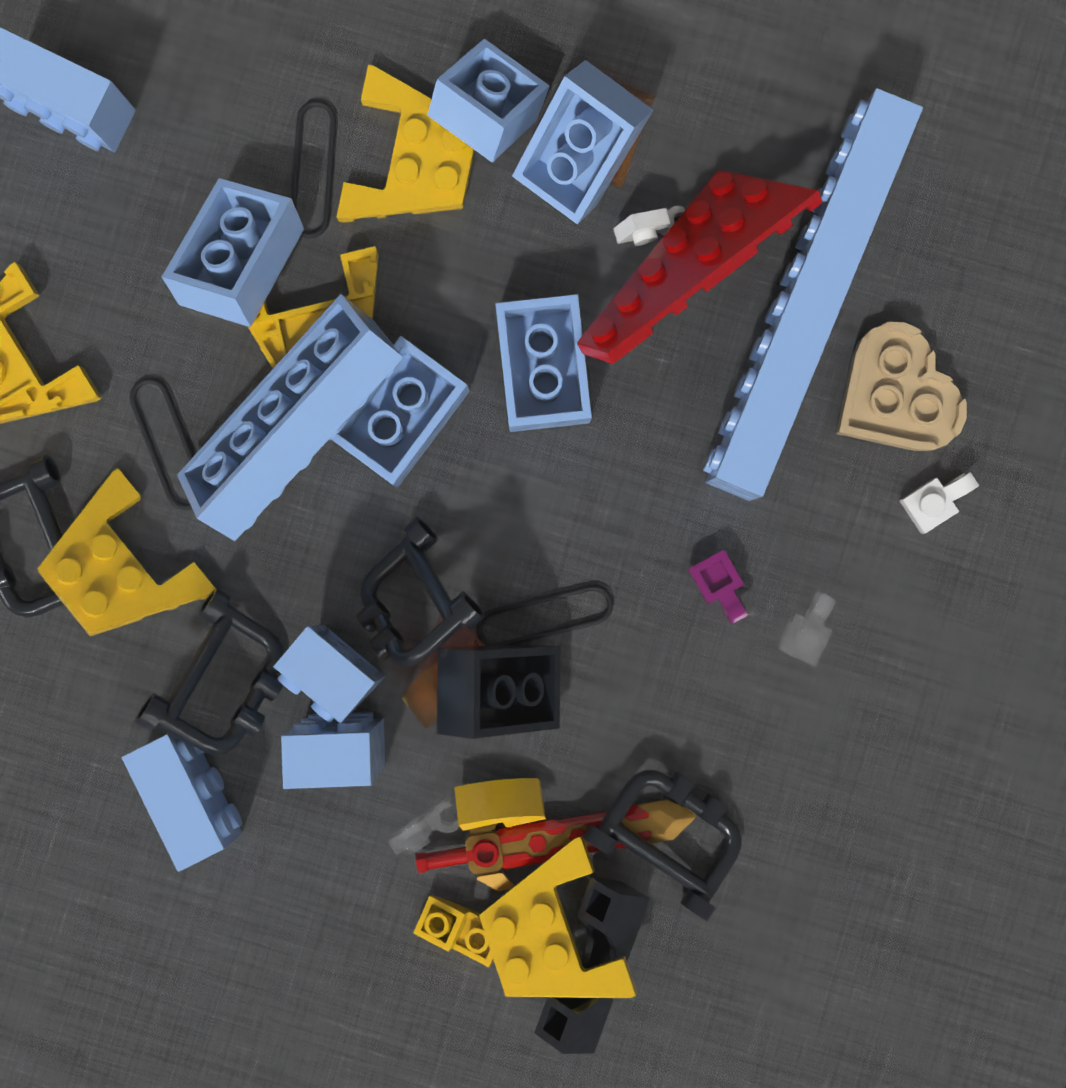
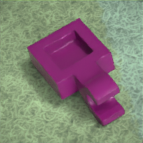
[688,549,748,624]

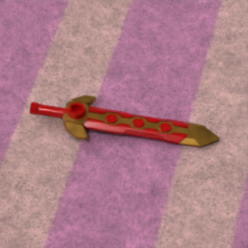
[415,799,696,891]

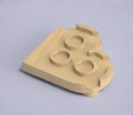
[836,322,967,451]

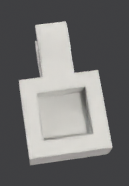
[613,206,685,246]
[899,472,979,534]

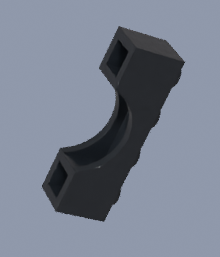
[534,877,650,1054]

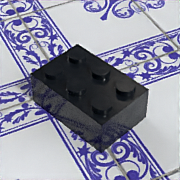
[437,644,561,739]

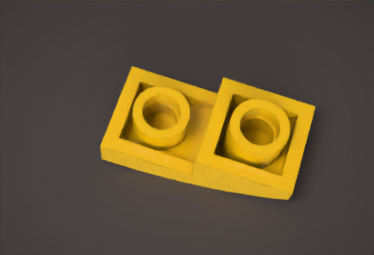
[454,778,546,831]
[413,895,494,968]

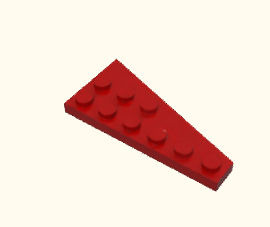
[577,170,823,364]

